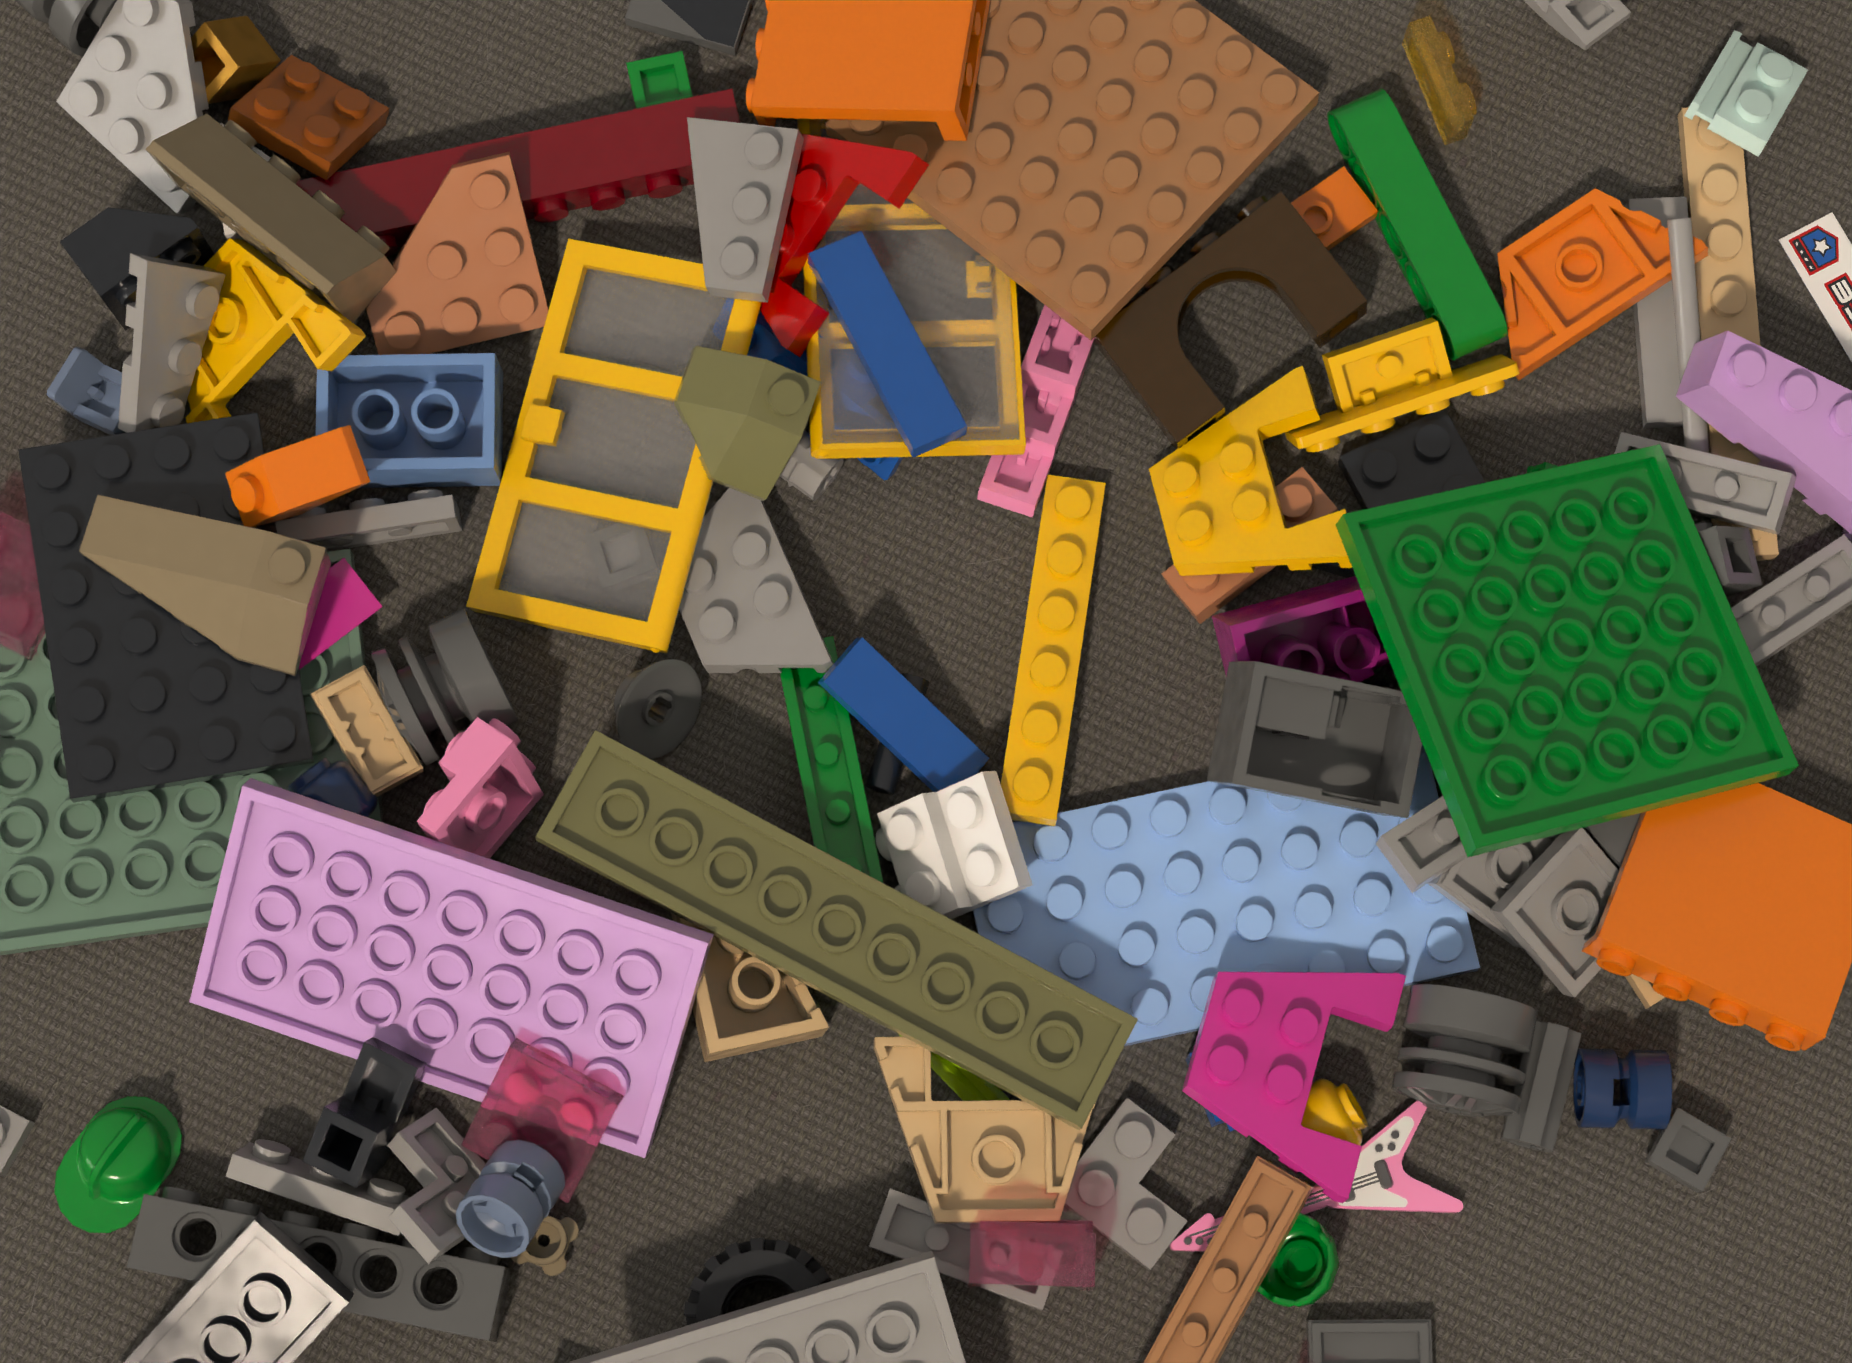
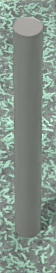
[1667,218,1709,453]

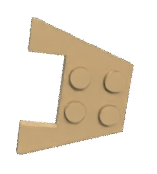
[874,1037,1096,1224]

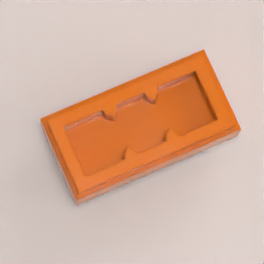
[1291,166,1378,251]

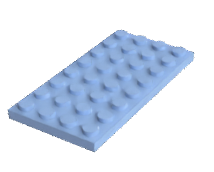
[973,744,1480,1046]

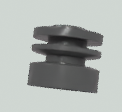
[371,608,519,766]
[1391,984,1538,1117]

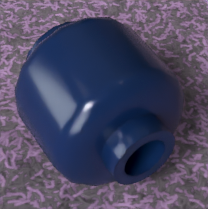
[287,757,377,817]

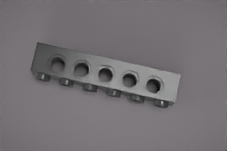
[127,1186,512,1342]

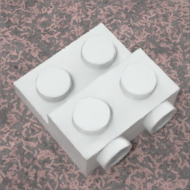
[876,771,1033,919]

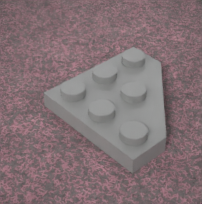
[56,0,209,214]

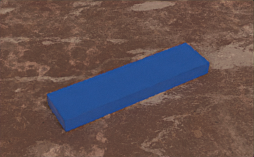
[808,231,967,458]

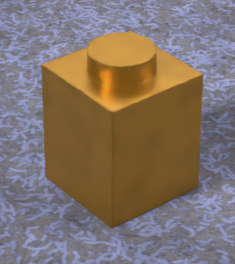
[191,15,281,104]

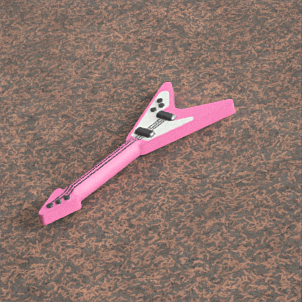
[1170,1100,1463,1252]

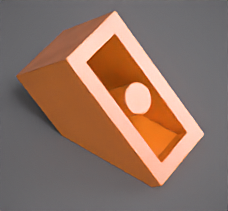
[225,425,370,528]

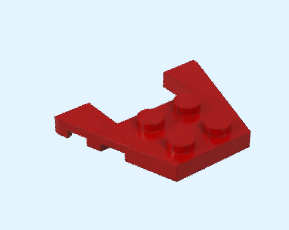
[760,133,929,357]

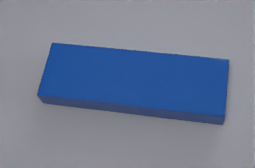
[818,637,989,792]

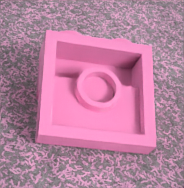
[417,717,544,859]

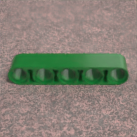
[1327,88,1508,361]

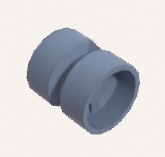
[456,1140,565,1258]

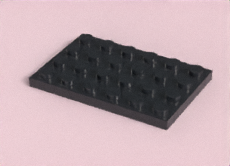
[18,412,314,803]

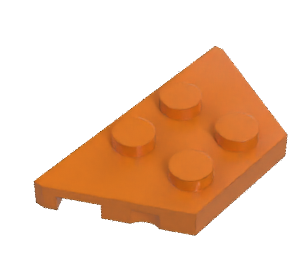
[1497,188,1708,381]

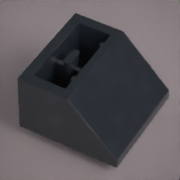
[60,207,214,331]

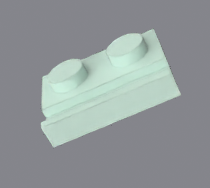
[1684,30,1808,157]

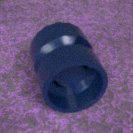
[1573,1048,1672,1130]

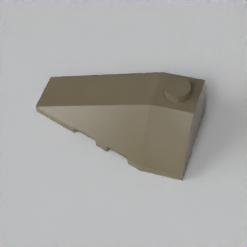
[79,495,331,676]

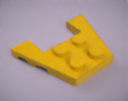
[185,238,366,423]
[1149,366,1352,576]

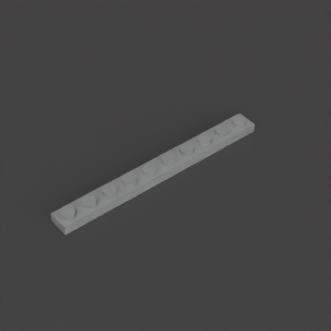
[1376,535,1852,893]

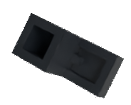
[303,1037,426,1188]

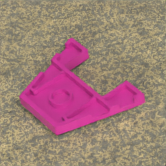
[1182,972,1406,1204]

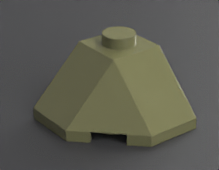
[674,346,821,501]

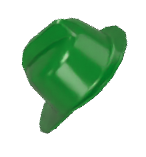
[54,1096,182,1233]

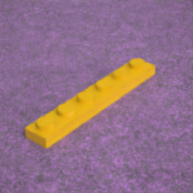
[1001,475,1106,826]

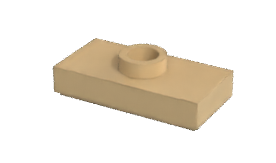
[311,665,424,797]

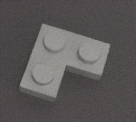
[1065,1098,1187,1271]
[387,1107,485,1264]

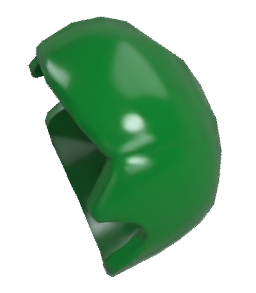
[1257,1212,1339,1308]

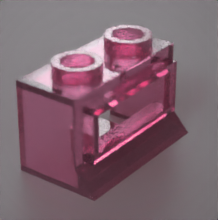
[968,1220,1096,1291]

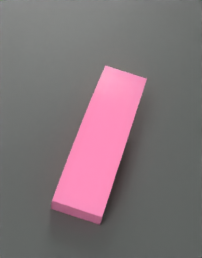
[977,305,1095,518]

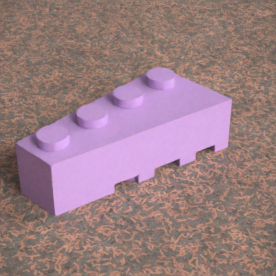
[1676,331,1852,541]

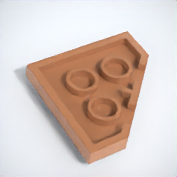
[366,152,549,355]

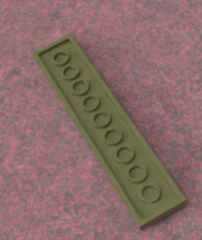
[536,730,1138,1130]

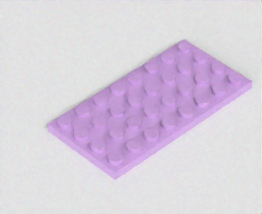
[189,778,714,1158]

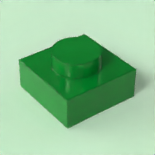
[626,51,693,109]

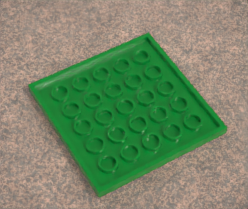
[1335,444,1799,857]

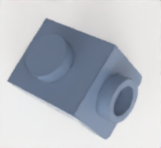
[47,347,127,435]

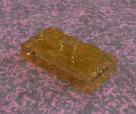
[1402,15,1477,145]

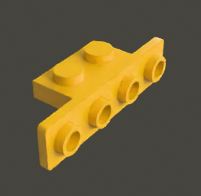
[1285,317,1520,452]

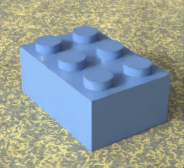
[316,353,503,488]

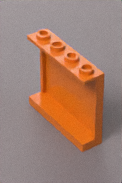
[746,0,990,141]
[1582,783,1852,1051]

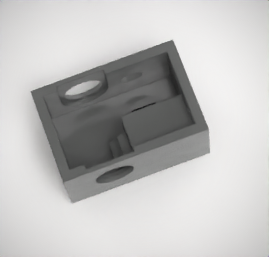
[1207,661,1422,818]

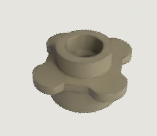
[511,1215,579,1276]

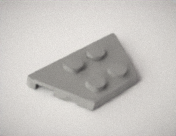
[661,488,834,673]

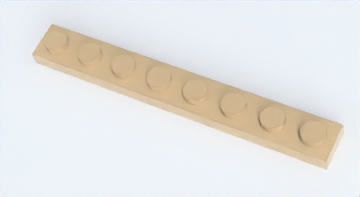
[1678,107,1779,561]

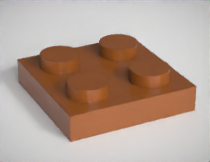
[228,55,390,180]

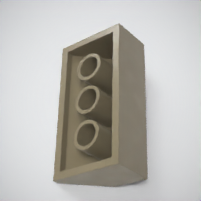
[146,114,396,323]

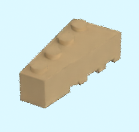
[671,913,829,1062]

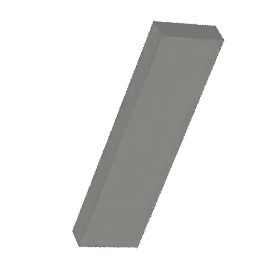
[1625,197,1688,428]

